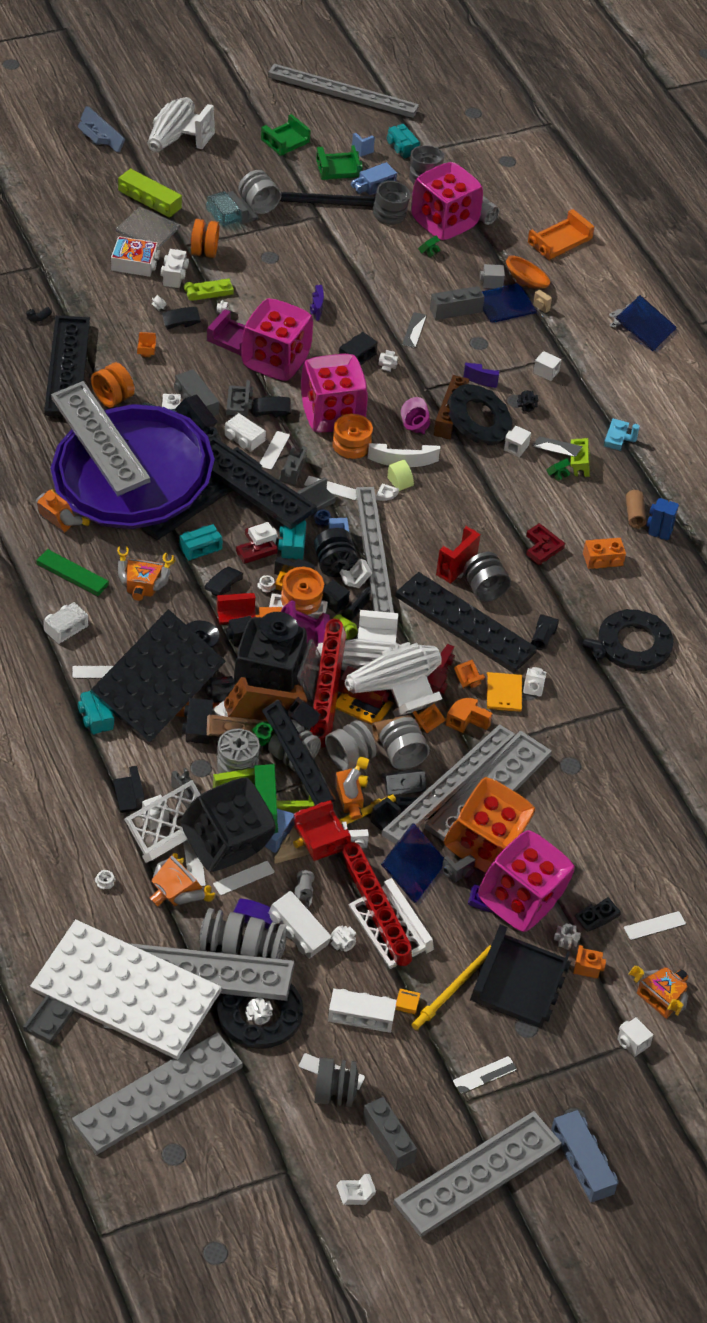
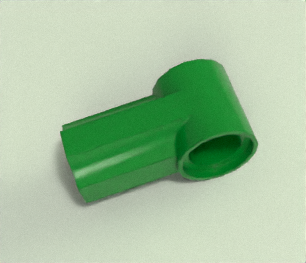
[252,721,274,747]

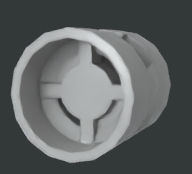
[480,196,500,225]

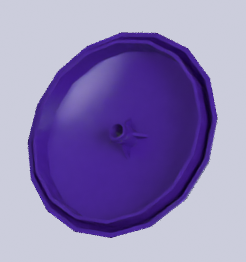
[50,404,215,529]

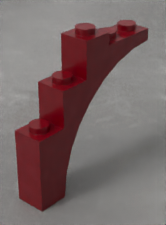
[338,644,455,708]

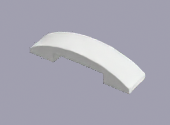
[368,443,440,467]

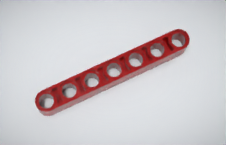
[310,619,346,747]
[343,842,413,966]

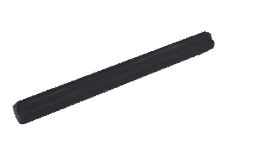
[280,192,375,207]

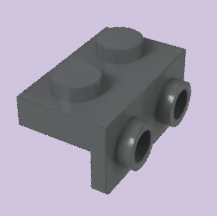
[226,380,253,416]

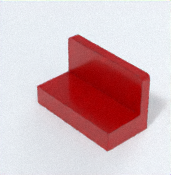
[217,593,256,625]

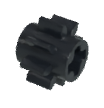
[517,390,539,412]

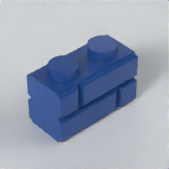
[647,498,679,540]

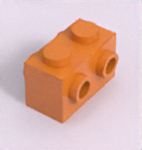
[583,537,626,569]

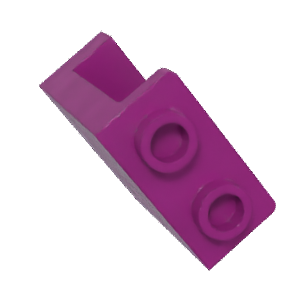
[207,309,245,356]
[281,600,330,651]

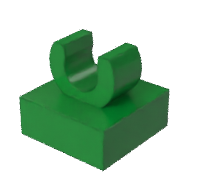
[418,235,440,257]
[546,458,571,481]

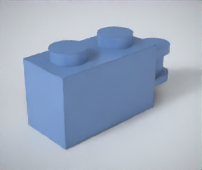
[351,162,397,195]

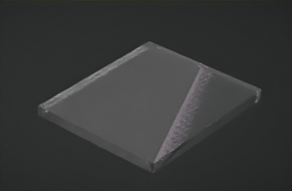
[116,206,180,248]
[297,640,332,707]

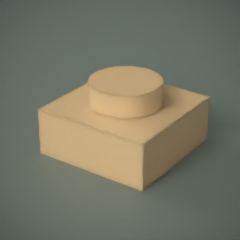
[533,290,552,313]

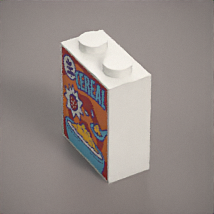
[111,236,160,277]

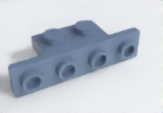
[78,106,125,152]

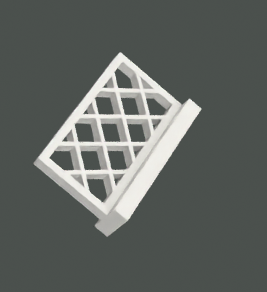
[124,780,201,863]
[349,878,434,969]

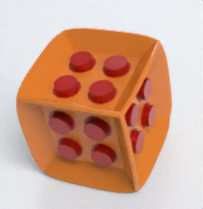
[444,777,535,873]

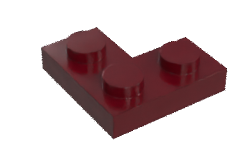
[526,523,566,565]
[236,524,278,564]

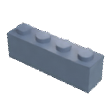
[551,1110,618,1203]

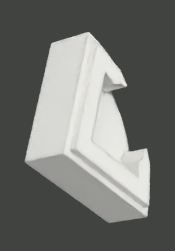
[376,484,399,501]

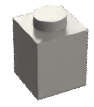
[480,264,505,289]

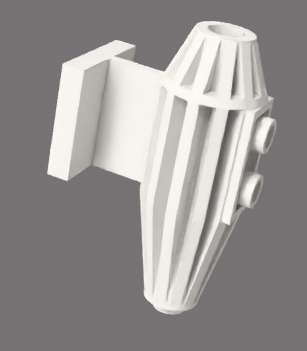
[147,97,215,152]
[313,610,400,671]
[345,642,442,718]

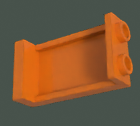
[527,209,595,260]

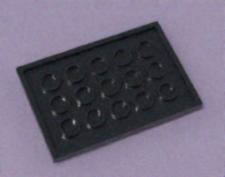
[90,609,226,744]

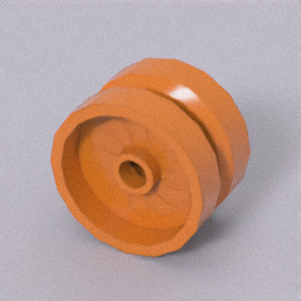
[191,219,220,258]
[91,362,135,408]
[333,414,373,459]
[281,567,324,615]

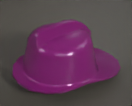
[401,397,431,435]

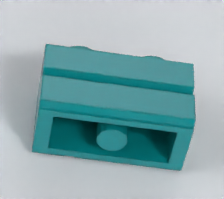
[387,124,420,158]
[278,520,306,560]
[179,524,223,561]
[78,691,114,734]

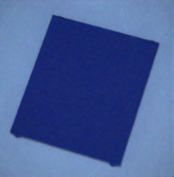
[482,284,537,323]
[616,295,677,351]
[381,823,444,903]

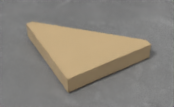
[274,823,310,864]

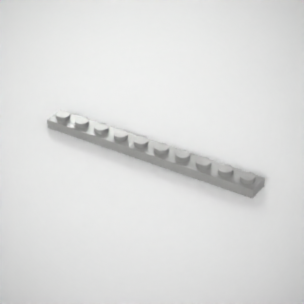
[268,64,419,118]
[356,487,394,613]
[382,724,515,845]

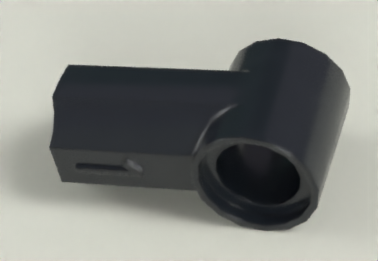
[531,614,559,650]

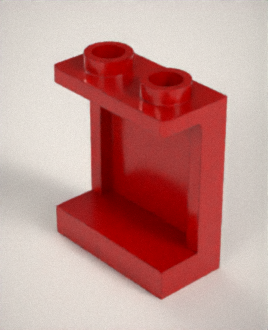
[436,526,481,584]
[294,800,351,861]

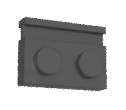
[23,995,74,1044]

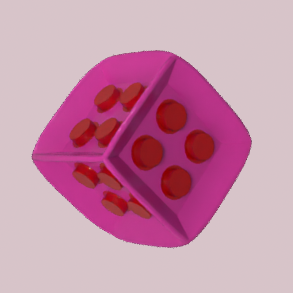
[411,162,483,240]
[241,298,313,381]
[301,354,368,432]
[478,830,575,932]

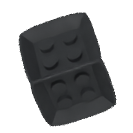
[234,617,307,692]
[181,778,276,872]

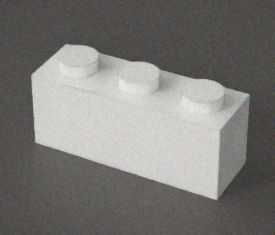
[268,891,332,959]
[328,988,397,1033]

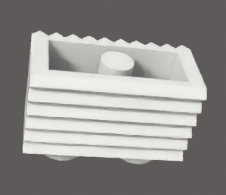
[225,413,266,452]
[44,602,88,644]

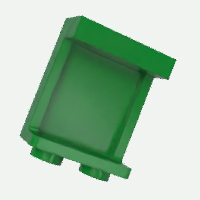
[261,114,311,156]
[316,145,362,180]

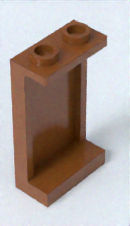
[224,677,307,721]

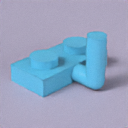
[604,419,640,451]

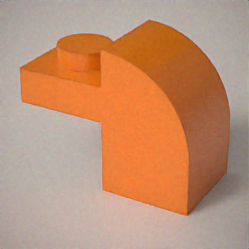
[446,698,492,733]

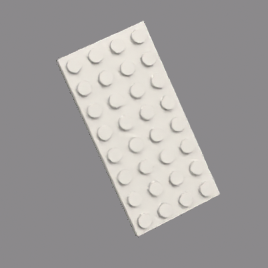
[30,919,222,1060]

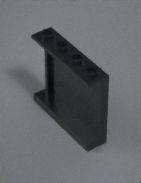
[470,924,572,1028]

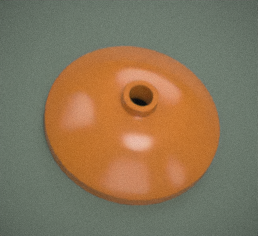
[506,256,550,289]

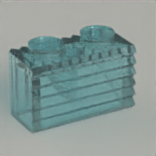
[206,191,240,226]

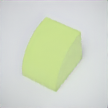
[387,460,414,491]

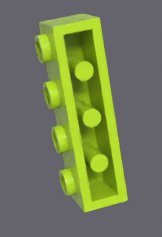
[118,168,182,218]

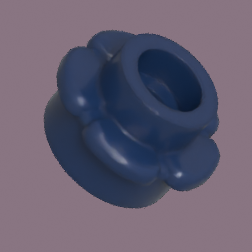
[314,510,332,526]

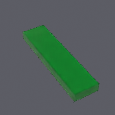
[36,549,109,596]
[254,764,278,833]

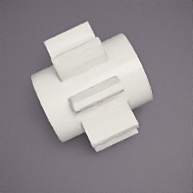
[379,350,398,372]
[554,923,581,950]
[331,926,357,951]
[246,998,273,1025]

